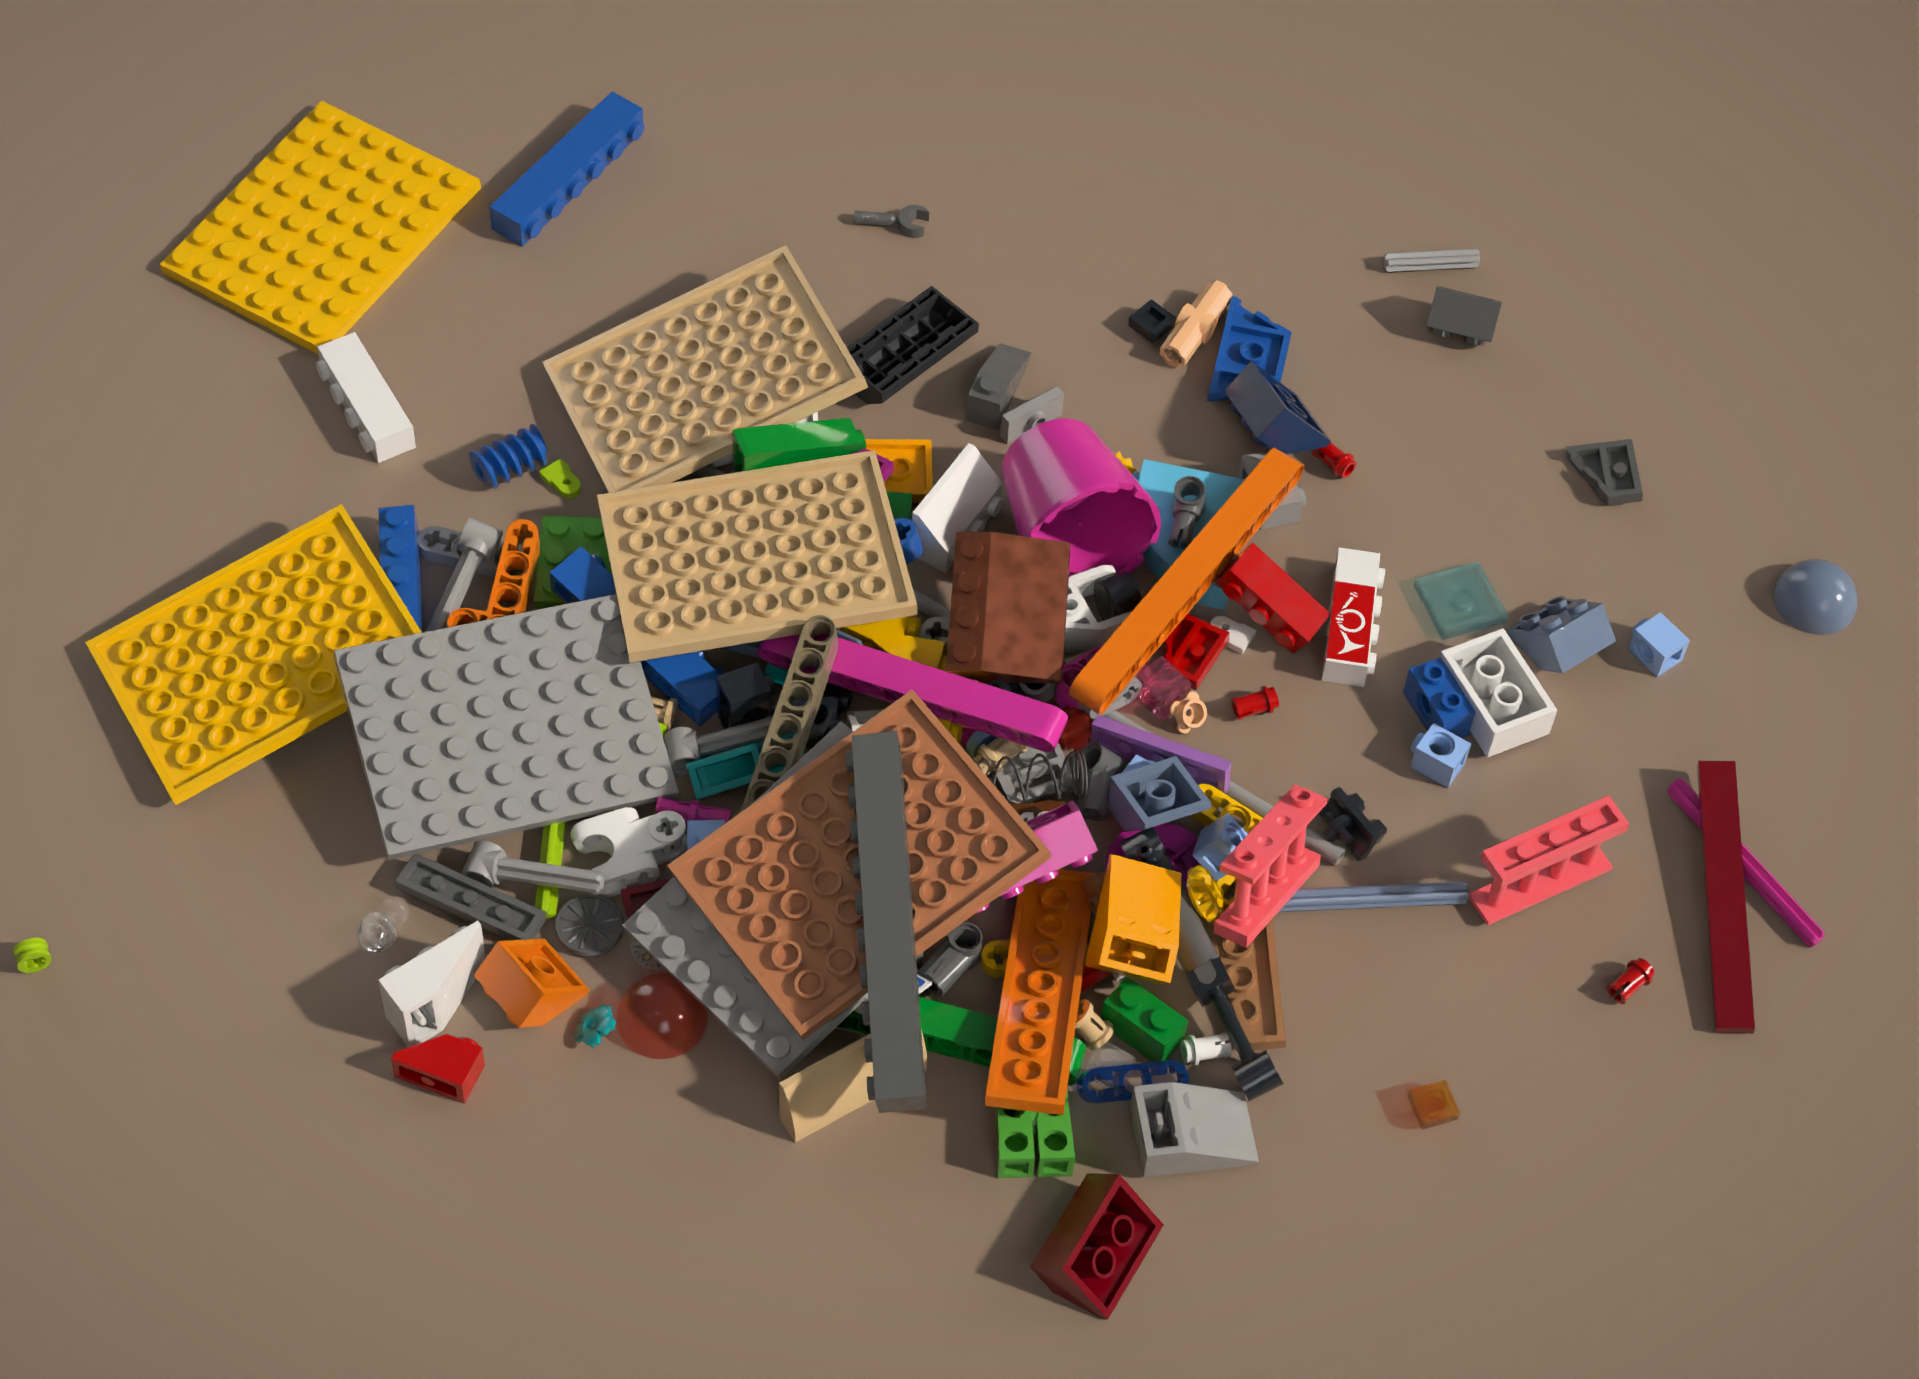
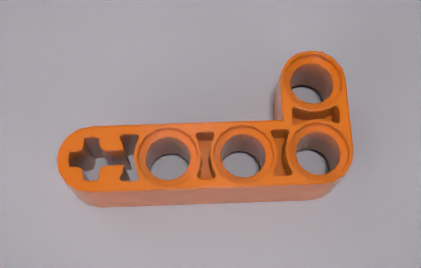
[447,519,540,627]

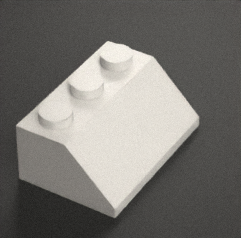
[912,443,1004,573]

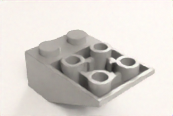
[1130,1082,1259,1178]

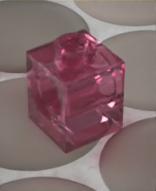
[1135,656,1191,722]

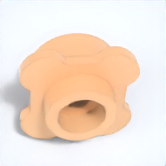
[1169,691,1207,734]

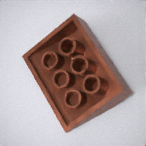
[946,532,1071,683]

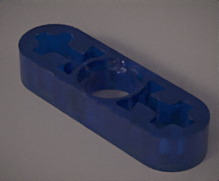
[1077,1060,1189,1104]

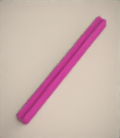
[1667,778,1825,947]

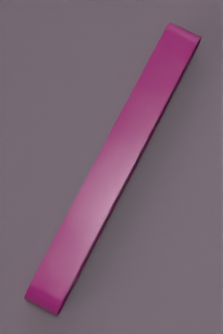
[757,634,1068,752]

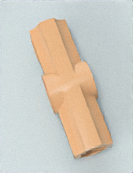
[1160,280,1233,368]

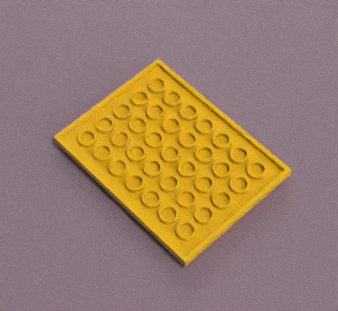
[160,100,481,355]
[85,504,422,805]

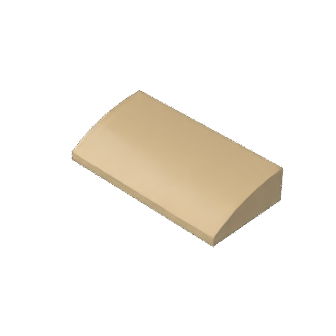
[779,1028,928,1143]

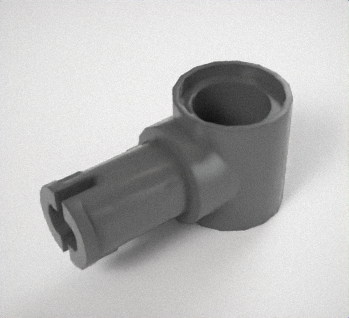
[1168,476,1206,549]

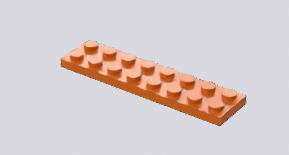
[985,869,1096,1115]

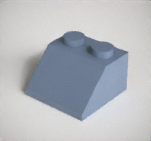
[1108,756,1211,832]

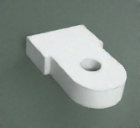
[1210,616,1257,655]

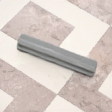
[1383,248,1480,272]

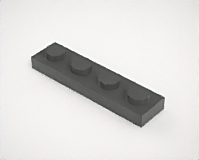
[395,854,546,940]

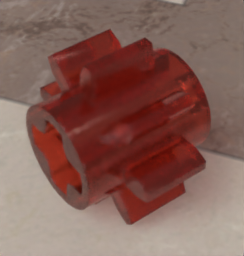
[1058,706,1093,751]

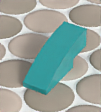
[686,732,804,799]

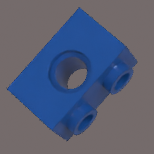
[1403,657,1476,738]

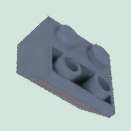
[1508,596,1616,673]

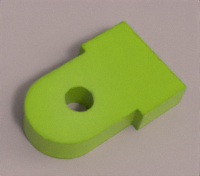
[539,458,581,498]

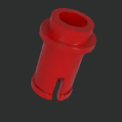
[1312,443,1357,478]
[1231,685,1279,720]
[1607,958,1655,1004]

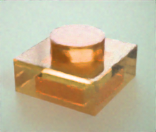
[1407,1080,1460,1130]

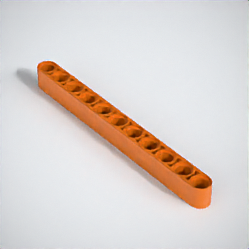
[1068,448,1305,715]

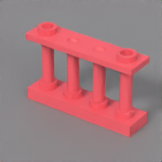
[1213,784,1327,948]
[1469,795,1629,926]

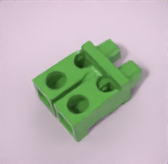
[995,1090,1075,1178]

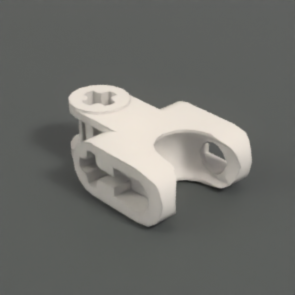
[570,807,687,898]

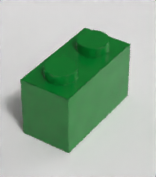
[1101,976,1188,1068]

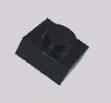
[1128,299,1176,344]

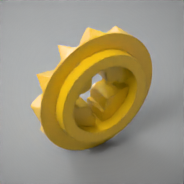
[1187,865,1225,924]

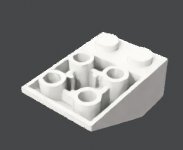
[378,921,486,1047]

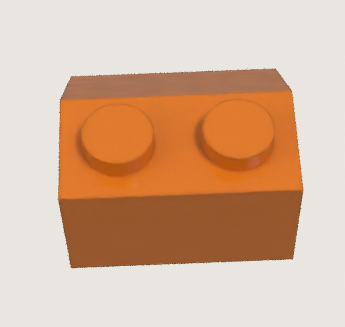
[474,939,590,1028]

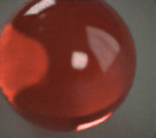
[616,972,708,1059]

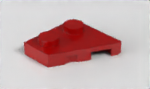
[1165,614,1230,690]

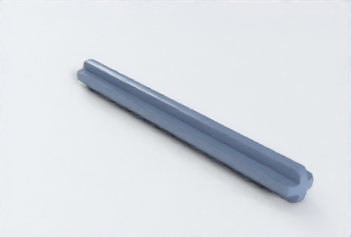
[1279,882,1469,912]

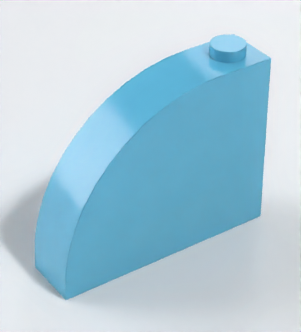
[1133,459,1245,610]

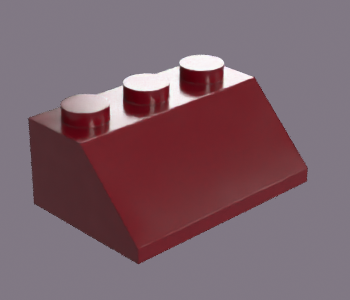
[1030,1173,1164,1320]

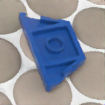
[1207,296,1292,402]

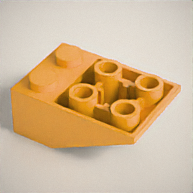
[1085,854,1182,984]

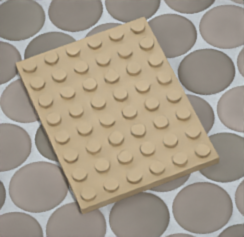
[542,245,868,493]
[597,450,917,663]

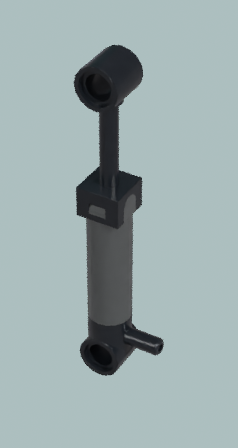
[1120,827,1284,1101]

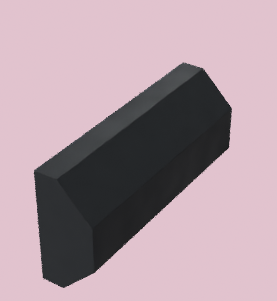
[847,286,979,405]

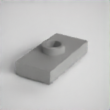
[1000,386,1064,444]

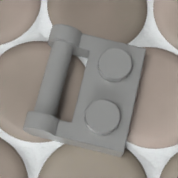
[991,743,1074,804]

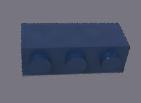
[1225,361,1331,454]

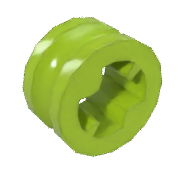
[13,937,52,973]

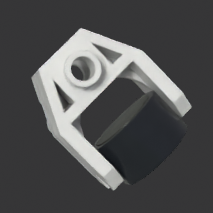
[1064,565,1142,653]

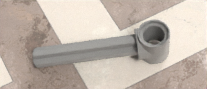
[426,517,503,632]
[664,716,793,776]
[461,840,605,894]

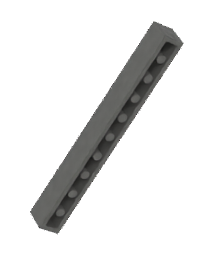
[846,731,927,1113]

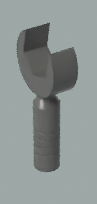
[854,205,929,238]

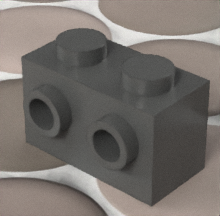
[1426,286,1502,346]

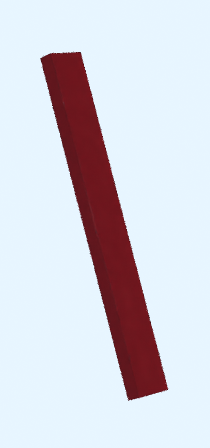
[1697,761,1755,1034]

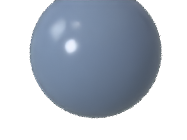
[1773,559,1858,635]

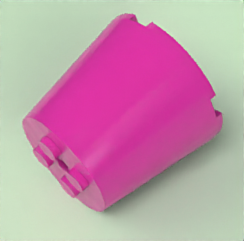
[1001,418,1161,577]

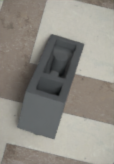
[966,343,1031,430]

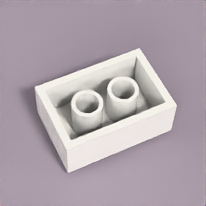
[1440,628,1557,758]

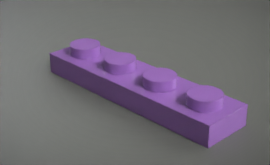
[1091,715,1231,793]

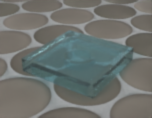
[1414,561,1508,640]

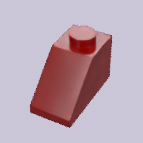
[391,1034,485,1104]

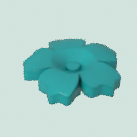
[574,1005,616,1048]

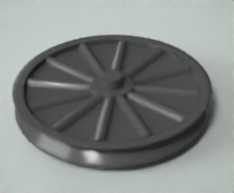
[555,894,624,957]

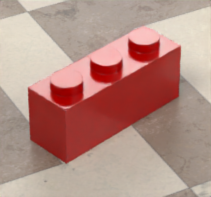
[1215,542,1330,654]

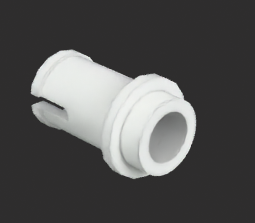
[1180,1032,1232,1066]

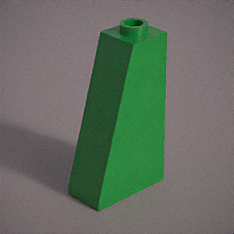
[732,418,866,473]

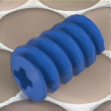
[469,424,547,489]

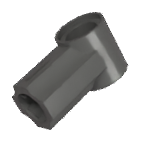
[1077,742,1126,821]
[917,922,983,997]

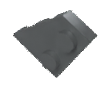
[1566,439,1643,505]

